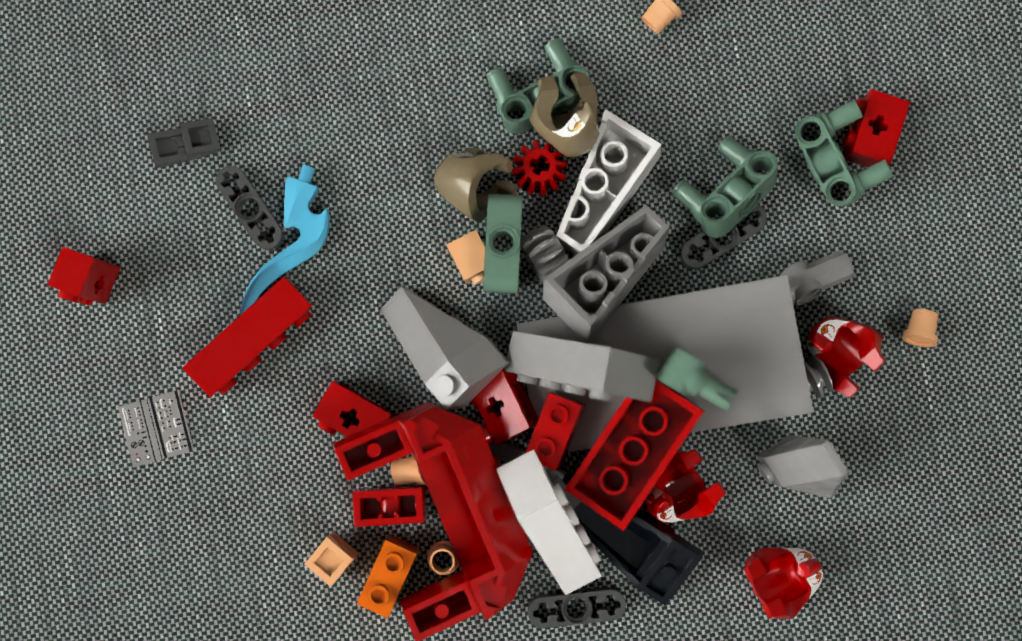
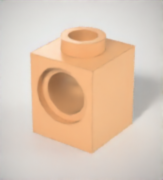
[446,230,485,285]
[304,532,359,587]

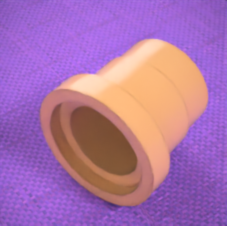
[641,0,682,34]
[902,309,939,347]
[390,453,426,486]
[427,540,460,575]

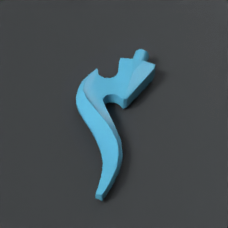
[240,164,330,315]

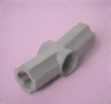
[780,250,854,305]

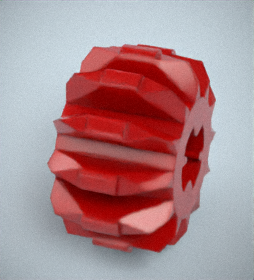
[512,140,568,197]

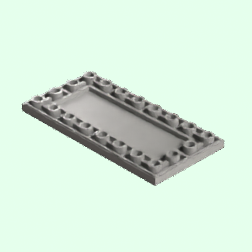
[517,275,814,452]

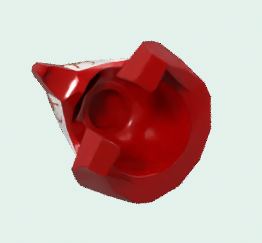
[806,316,887,398]
[644,448,726,523]
[743,548,824,619]

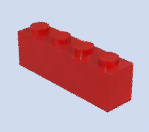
[182,275,313,398]

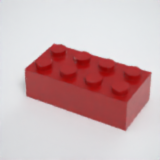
[564,379,705,531]

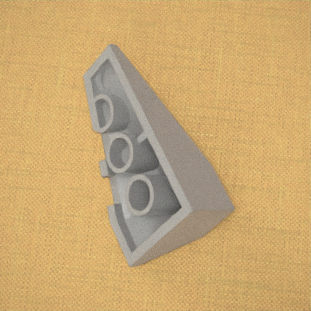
[380,287,510,410]
[756,435,849,498]

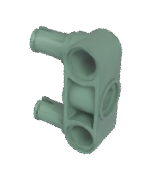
[486,38,590,134]
[795,99,894,207]
[672,135,778,238]
[483,194,523,294]
[656,347,738,411]

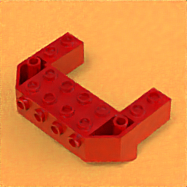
[333,402,533,641]

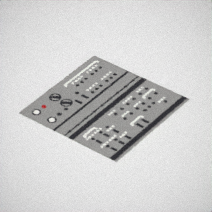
[118,390,194,468]

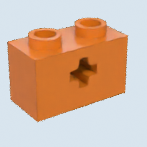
[356,535,420,618]

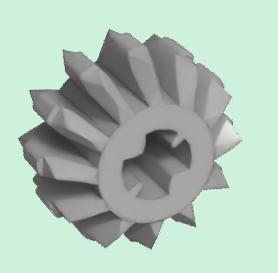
[520,225,569,283]

